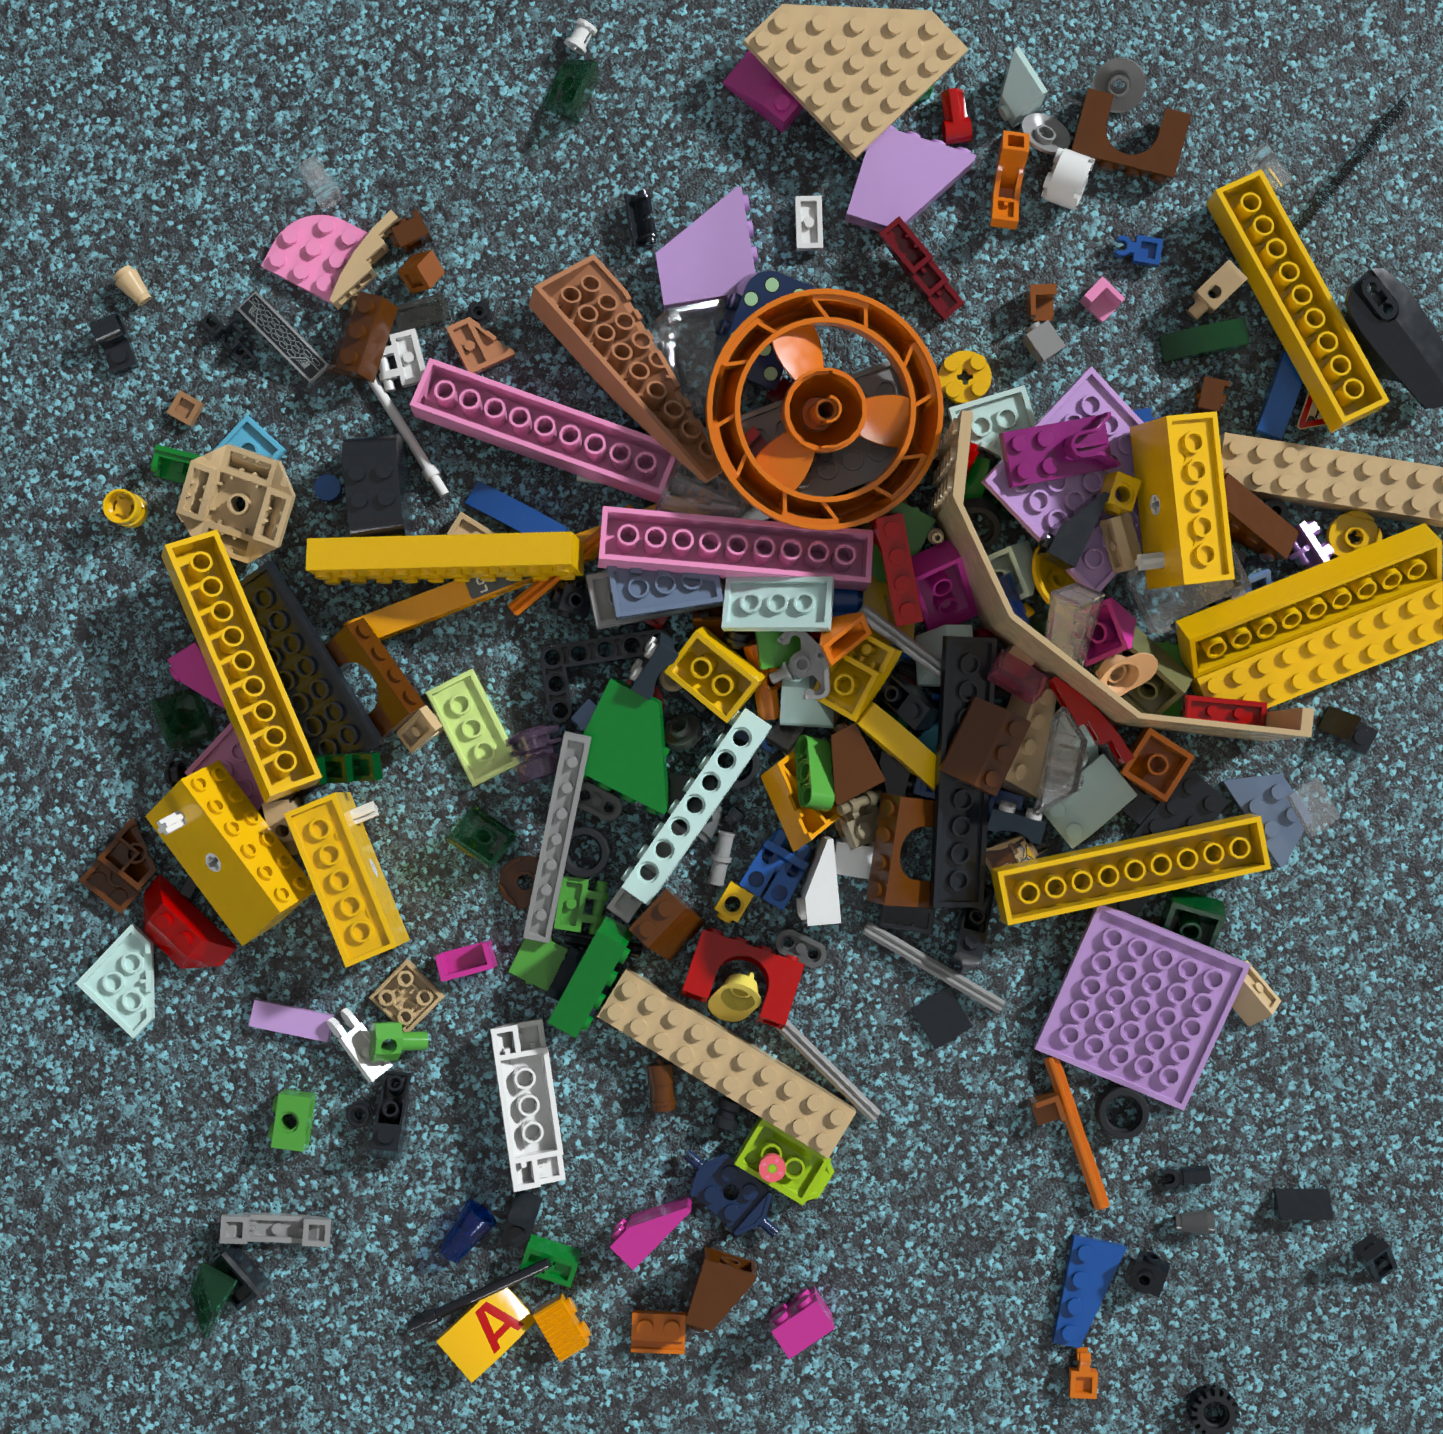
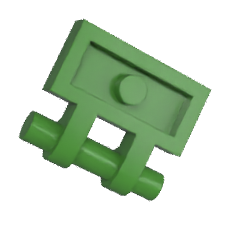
[554,875,609,935]

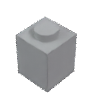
[1022,320,1066,367]

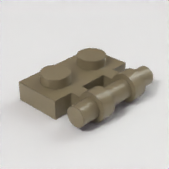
[837,790,882,850]

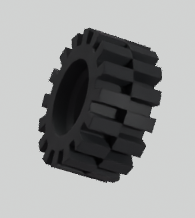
[1186,1384,1241,1434]

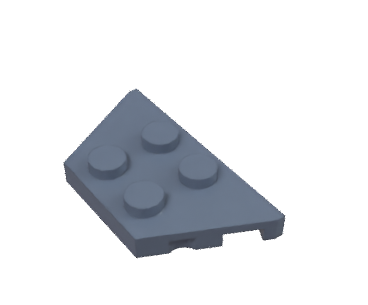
[1221,773,1311,868]

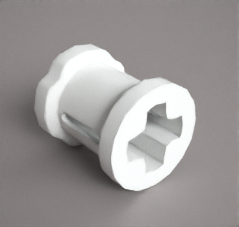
[564,18,597,55]

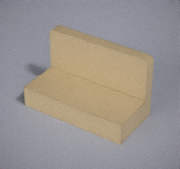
[1099,512,1142,573]
[1232,960,1281,1026]

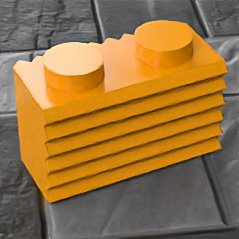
[533,1293,591,1362]

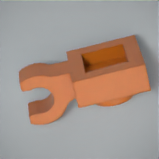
[1068,1347,1098,1399]

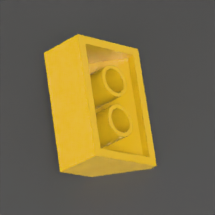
[664,626,766,723]

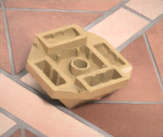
[176,444,296,564]

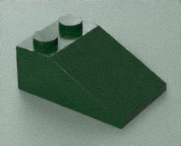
[1158,889,1226,949]

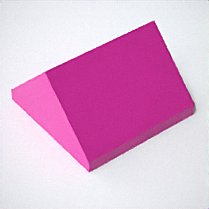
[1067,597,1136,667]

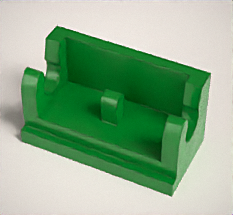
[151,444,201,484]
[520,1234,582,1288]

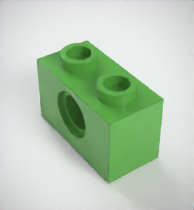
[268,1089,316,1152]

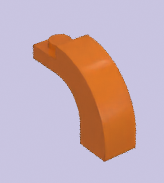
[989,130,1030,230]

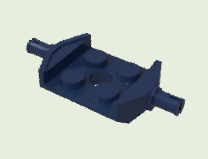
[682,1149,780,1238]

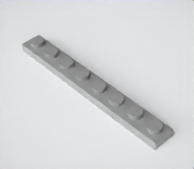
[523,731,592,943]

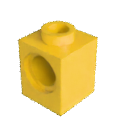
[1100,471,1142,516]
[714,880,754,924]

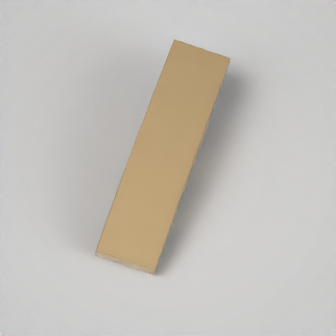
[329,210,399,310]

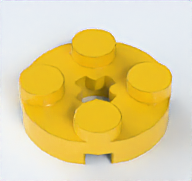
[938,351,992,405]
[1326,511,1382,558]

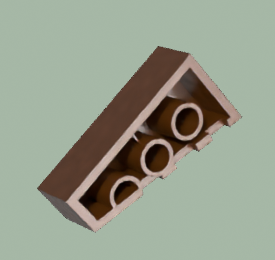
[1224,473,1300,562]

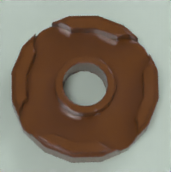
[499,855,539,908]

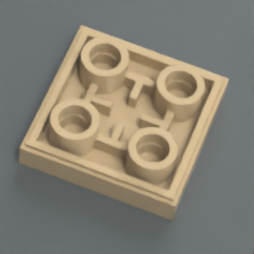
[369,959,445,1032]

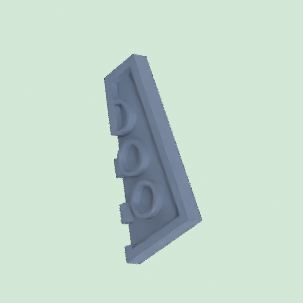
[607,565,724,620]

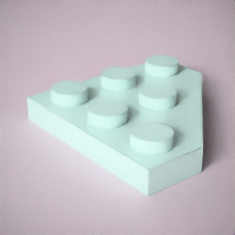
[947,385,1036,460]
[75,924,155,1039]

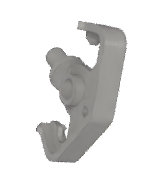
[769,631,830,699]

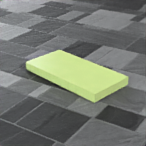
[425,668,521,787]

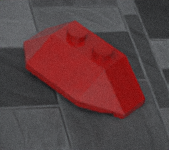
[143,874,237,969]

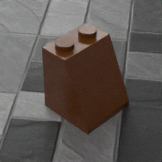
[828,721,886,806]
[628,886,706,961]
[685,1246,757,1332]

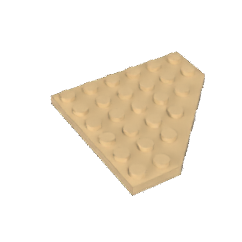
[743,4,969,161]

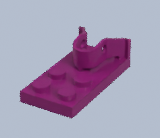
[999,411,1121,488]

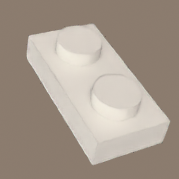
[795,195,823,251]

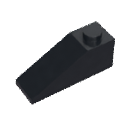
[1037,492,1110,570]

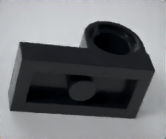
[90,313,139,375]

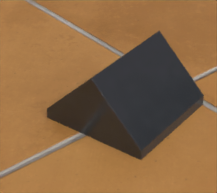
[203,1244,270,1311]

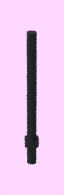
[408,1257,552,1331]

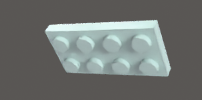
[721,576,835,632]

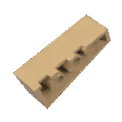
[1001,678,1056,799]

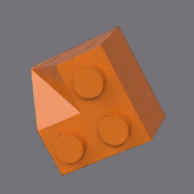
[1120,727,1195,802]

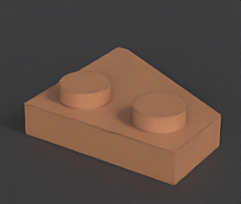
[446,317,515,374]

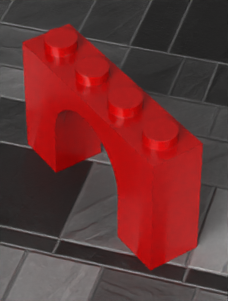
[870,512,924,627]
[680,928,805,1029]

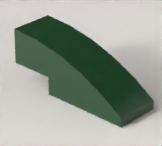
[1159,317,1250,363]

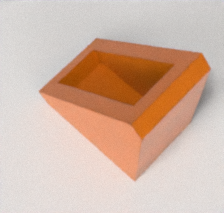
[819,612,872,666]

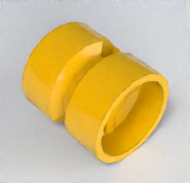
[102,489,149,528]

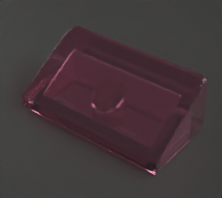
[987,649,1048,704]

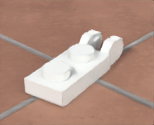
[327,1008,392,1083]

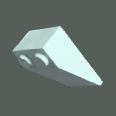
[1038,753,1138,849]

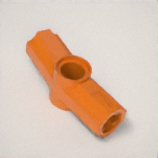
[743,639,782,721]

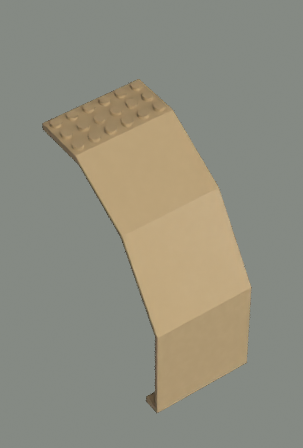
[930,410,1314,741]

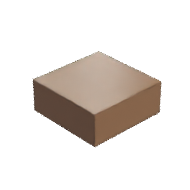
[166,390,205,427]

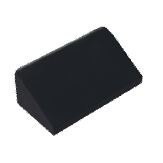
[1274,1188,1333,1220]

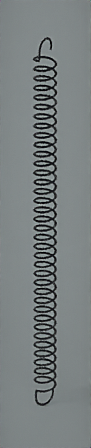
[1293,92,1414,234]

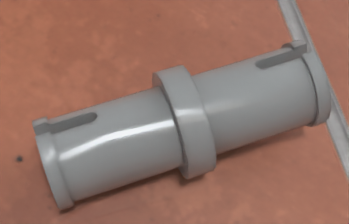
[707,830,735,886]

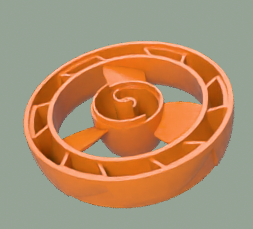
[705,288,944,530]

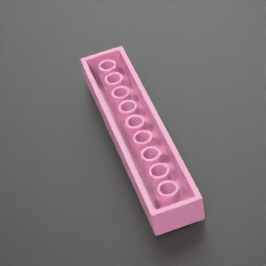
[410,358,680,505]
[598,506,873,591]

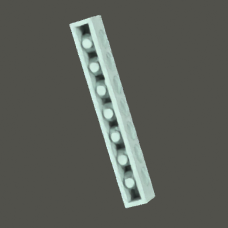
[621,708,772,906]

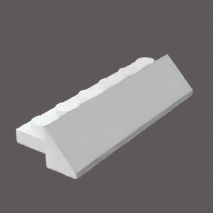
[490,1018,566,1192]

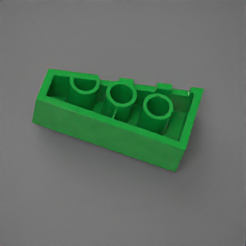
[547,916,633,1038]

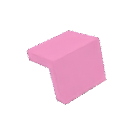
[1079,276,1125,323]

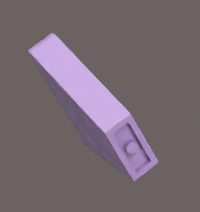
[845,125,976,232]
[655,186,758,312]

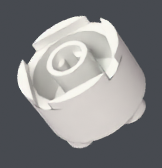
[1041,148,1095,211]

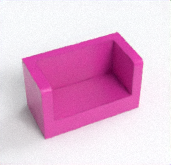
[435,939,497,982]

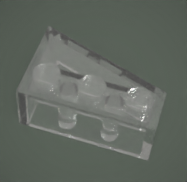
[655,460,748,518]
[1045,582,1105,667]

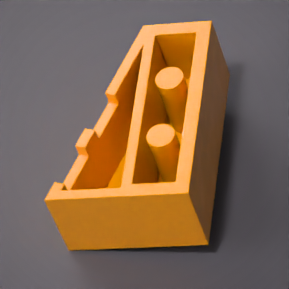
[761,751,840,852]

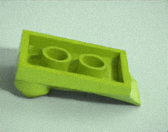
[734,1117,835,1206]

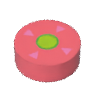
[758,1153,786,1182]

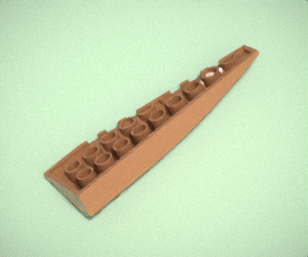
[528,254,723,483]

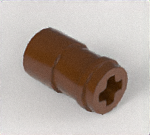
[647,1058,676,1112]

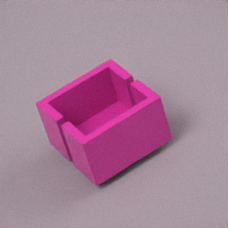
[770,1286,835,1359]

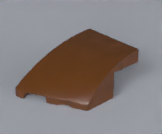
[79,818,157,915]

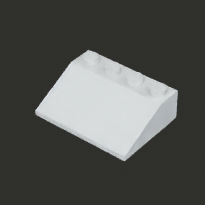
[796,836,841,926]

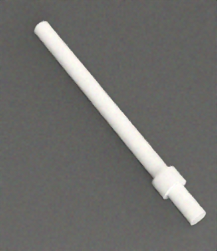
[367,376,449,498]

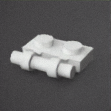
[378,328,426,392]

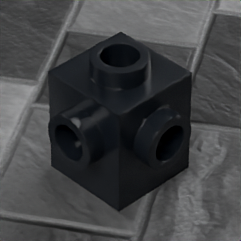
[549,580,591,620]
[1126,1250,1171,1298]

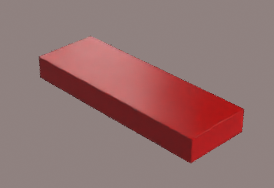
[1182,695,1267,726]

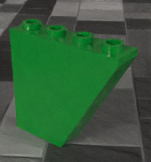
[583,677,670,815]

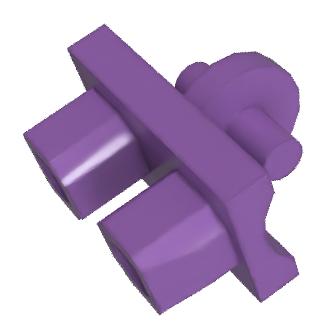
[1288,520,1334,569]

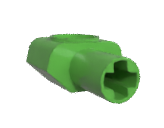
[369,1021,428,1062]

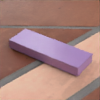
[249,999,335,1042]

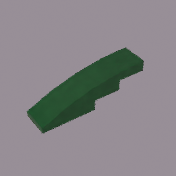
[313,752,383,785]

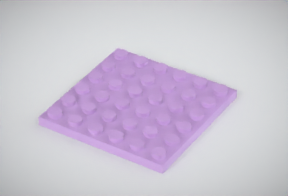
[981,366,1144,598]
[1034,905,1251,1111]

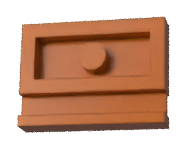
[631,1310,686,1354]

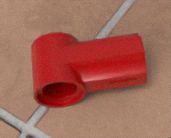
[940,88,972,145]

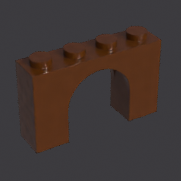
[1069,88,1192,185]
[325,618,425,740]
[866,793,934,908]

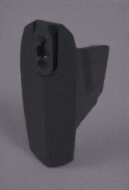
[1345,268,1443,409]

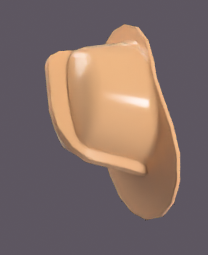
[1095,653,1158,696]

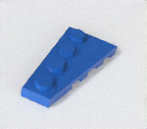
[1052,1234,1127,1348]

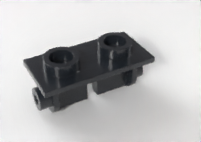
[624,190,658,249]

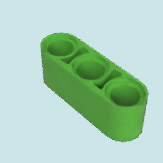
[794,735,835,812]

